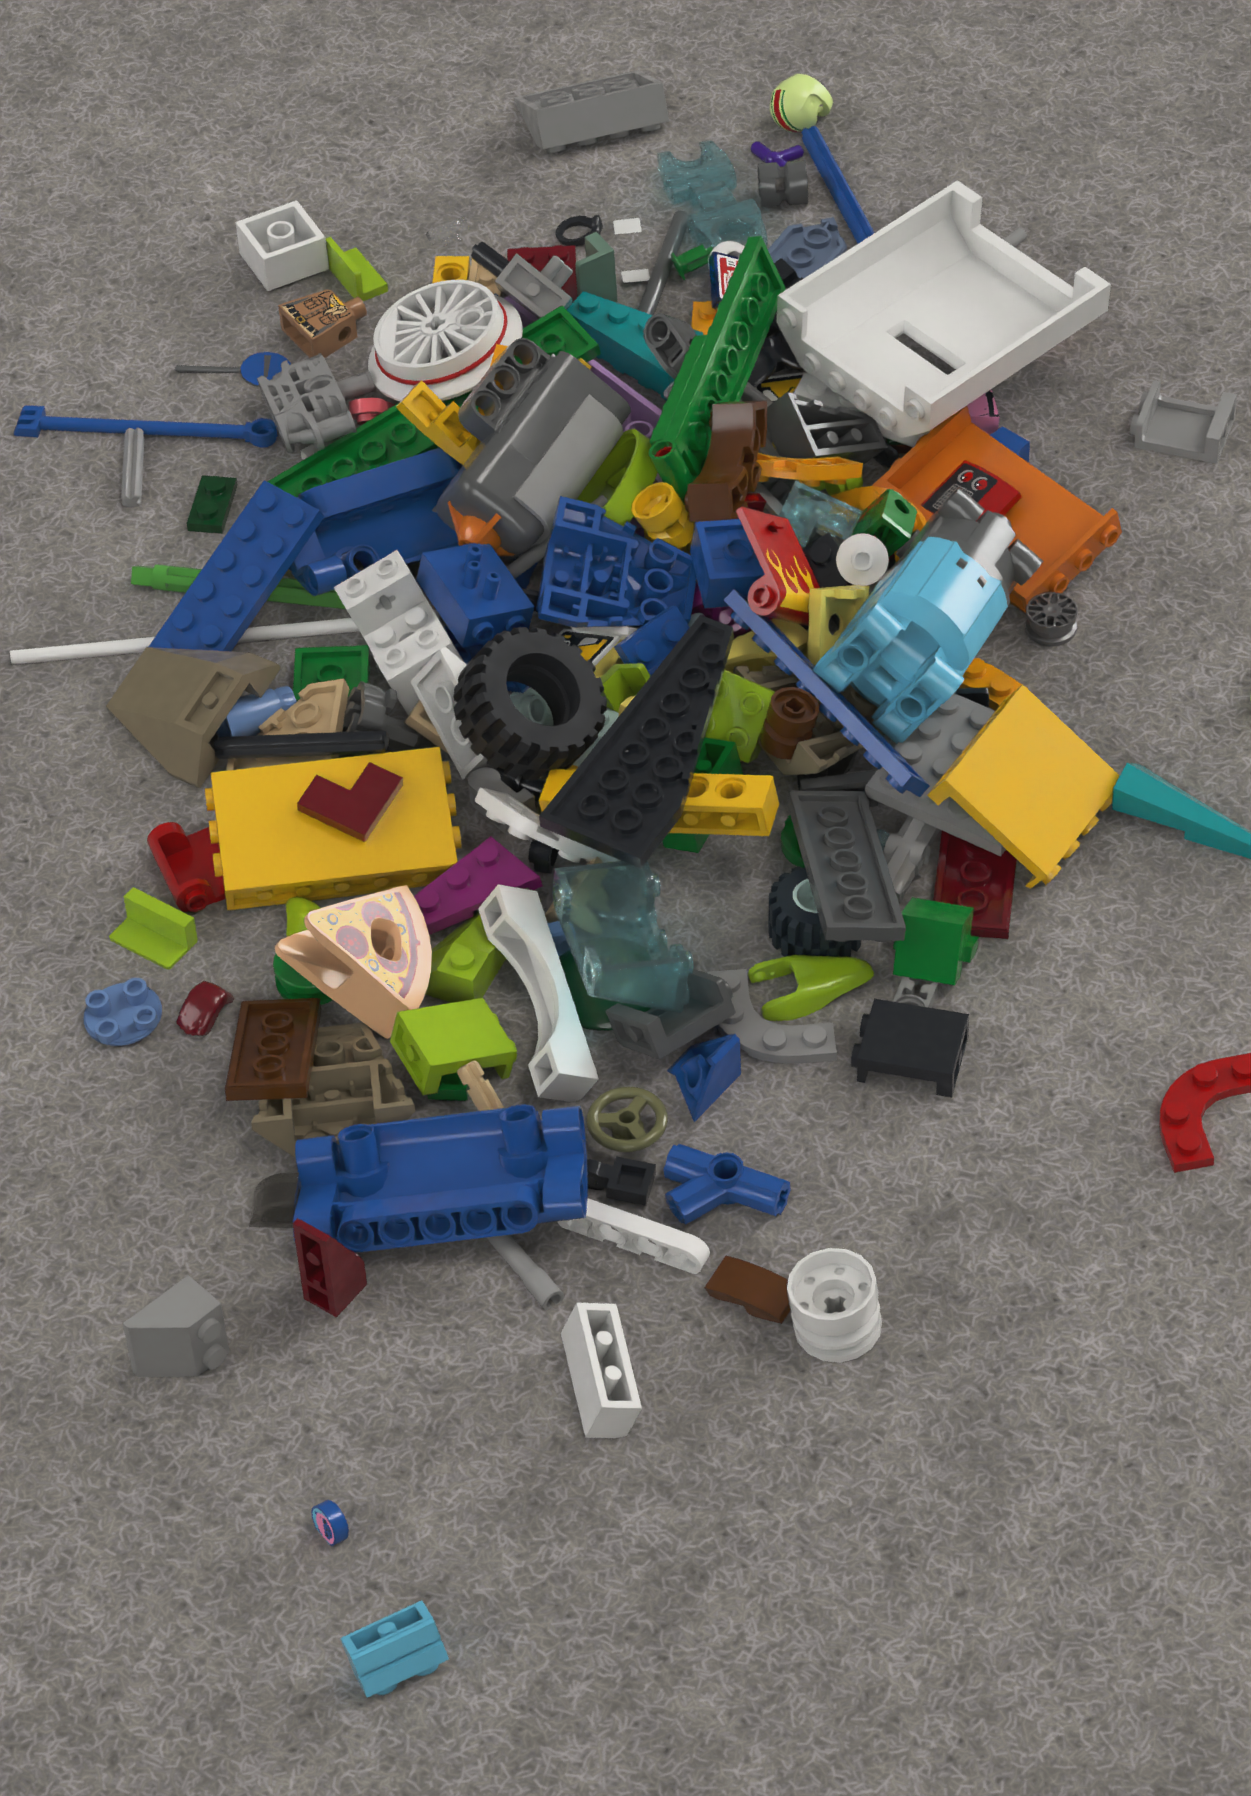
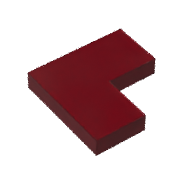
[297,762,403,842]

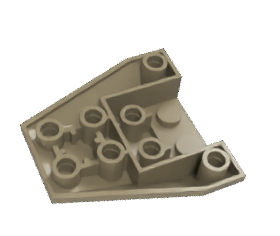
[106,647,281,788]

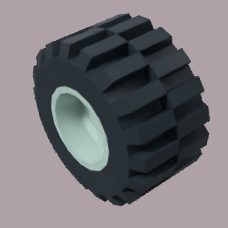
[768,866,861,957]

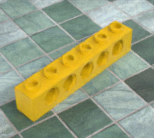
[539,769,779,836]

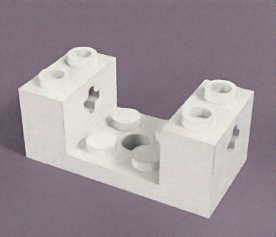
[334,550,464,715]

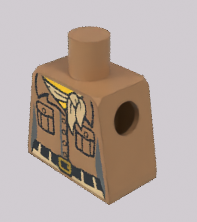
[278,290,367,358]

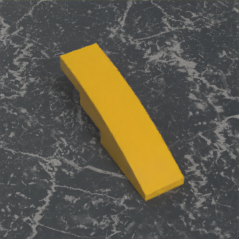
[396,380,481,465]

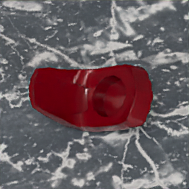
[176,981,234,1036]

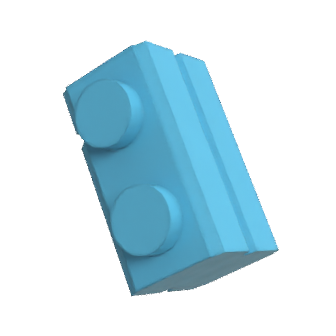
[340,1600,449,1698]

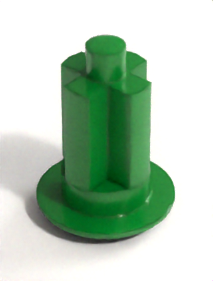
[671,244,713,281]

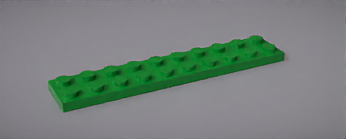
[267,305,601,497]

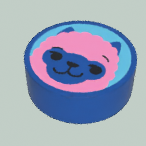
[311,1500,349,1546]

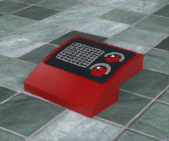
[921,460,1022,521]

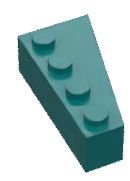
[567,291,703,401]

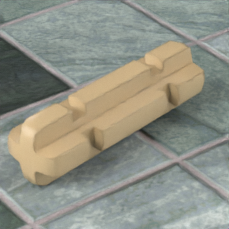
[457,1061,504,1111]

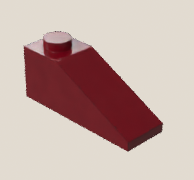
[292,1218,367,1318]

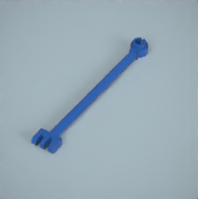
[14,405,278,448]

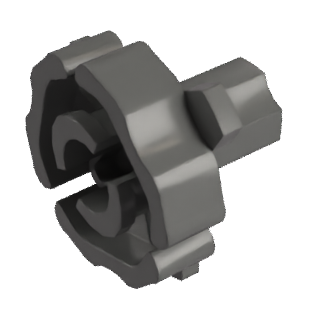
[338,681,418,758]

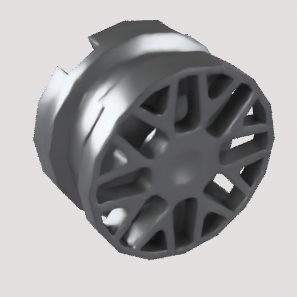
[1026,592,1078,646]

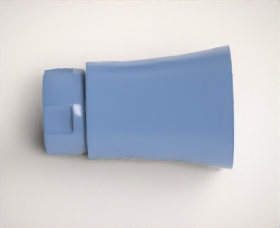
[216,686,297,738]

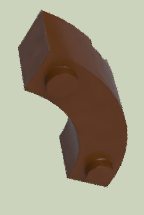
[684,400,767,522]

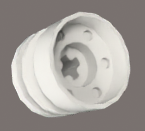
[787,1248,882,1363]

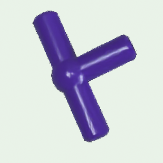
[750,141,804,167]

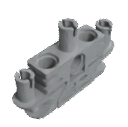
[257,353,376,453]

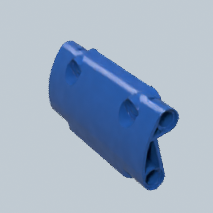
[289,448,463,596]
[293,1104,588,1252]

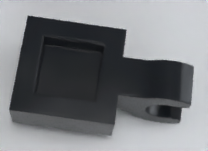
[587,1156,656,1206]

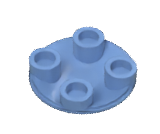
[84,978,162,1046]

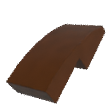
[704,1255,791,1324]

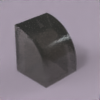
[249,1173,301,1228]

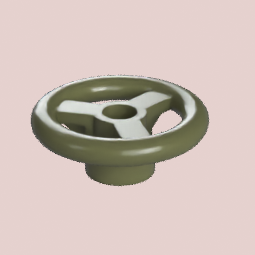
[586,1087,668,1152]

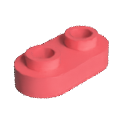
[348,398,396,425]

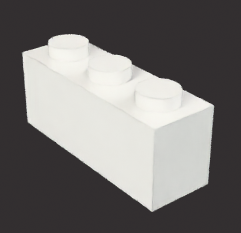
[561,1303,642,1438]

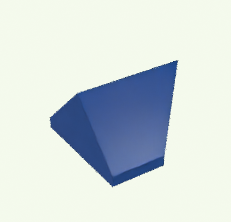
[667,1034,741,1122]

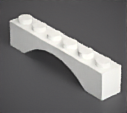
[478,884,599,1102]

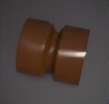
[760,687,819,760]

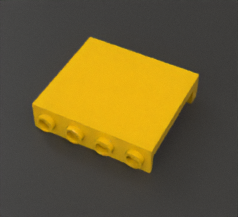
[927,684,1120,889]

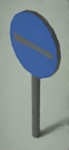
[175,352,291,387]

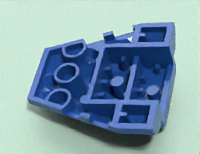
[536,496,697,628]

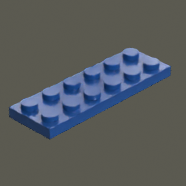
[148,480,325,651]

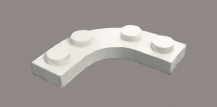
[474,787,626,868]

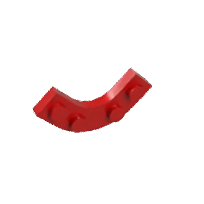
[1159,1053,1251,1173]

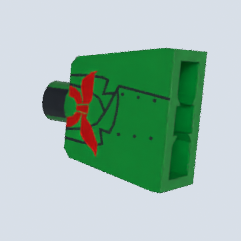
[846,489,917,558]

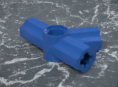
[663,1144,791,1225]

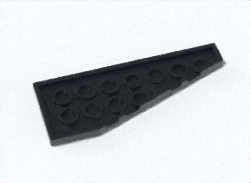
[539,615,734,869]

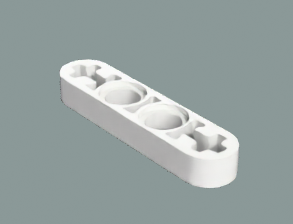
[557,1199,710,1274]

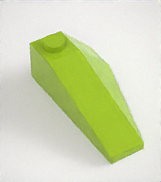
[425,898,541,1003]

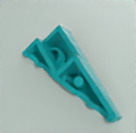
[1112,763,1251,859]

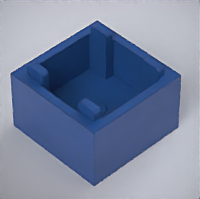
[690,519,765,608]

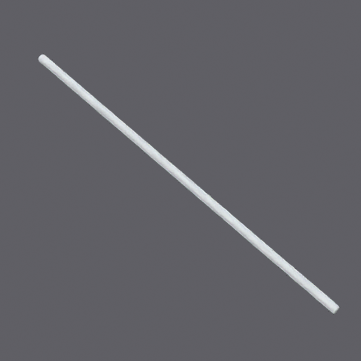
[10,610,538,665]

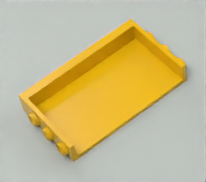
[205,747,462,911]

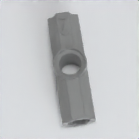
[883,815,940,904]

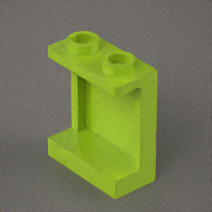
[390,998,517,1095]

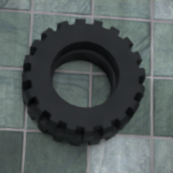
[453,627,607,780]

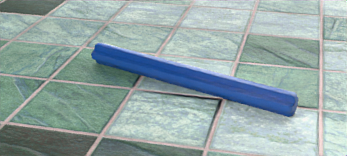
[801,126,875,244]

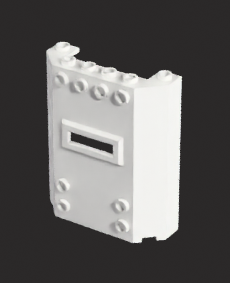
[776,180,1111,439]

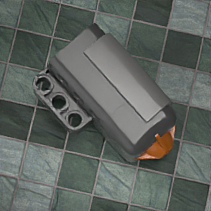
[436,338,631,564]

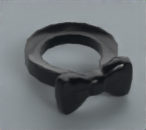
[556,215,603,247]

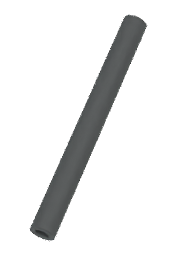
[638,211,690,315]

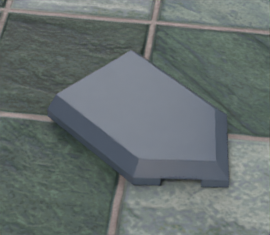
[768,217,847,279]

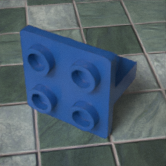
[614,605,690,677]

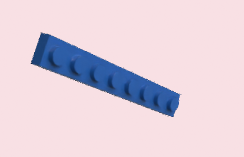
[724,589,930,797]

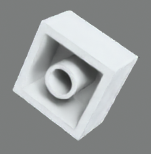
[236,200,329,291]

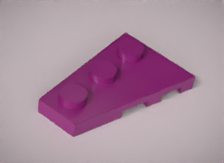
[414,836,543,935]

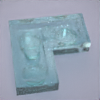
[779,480,862,548]

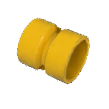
[631,482,696,549]

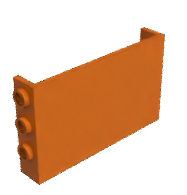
[872,406,1122,613]

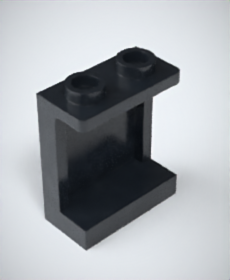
[851,998,969,1098]

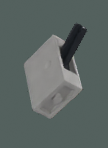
[471,242,573,318]

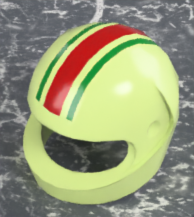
[769,74,833,132]

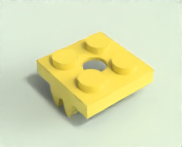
[807,585,869,665]

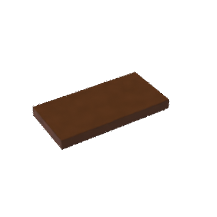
[225,998,322,1101]

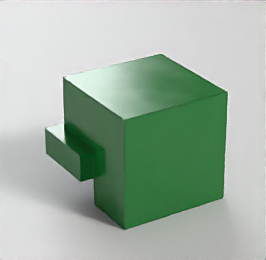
[893,897,979,985]

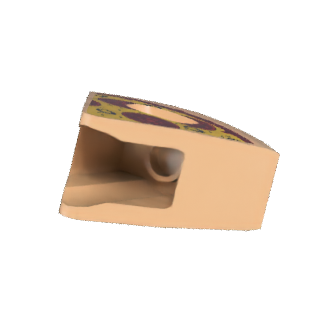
[275,885,432,1039]

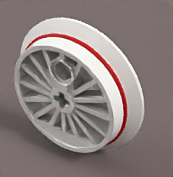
[368,280,523,401]

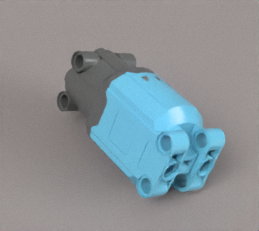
[812,487,1043,744]

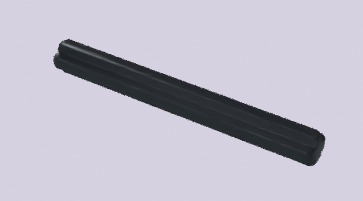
[213,730,390,759]

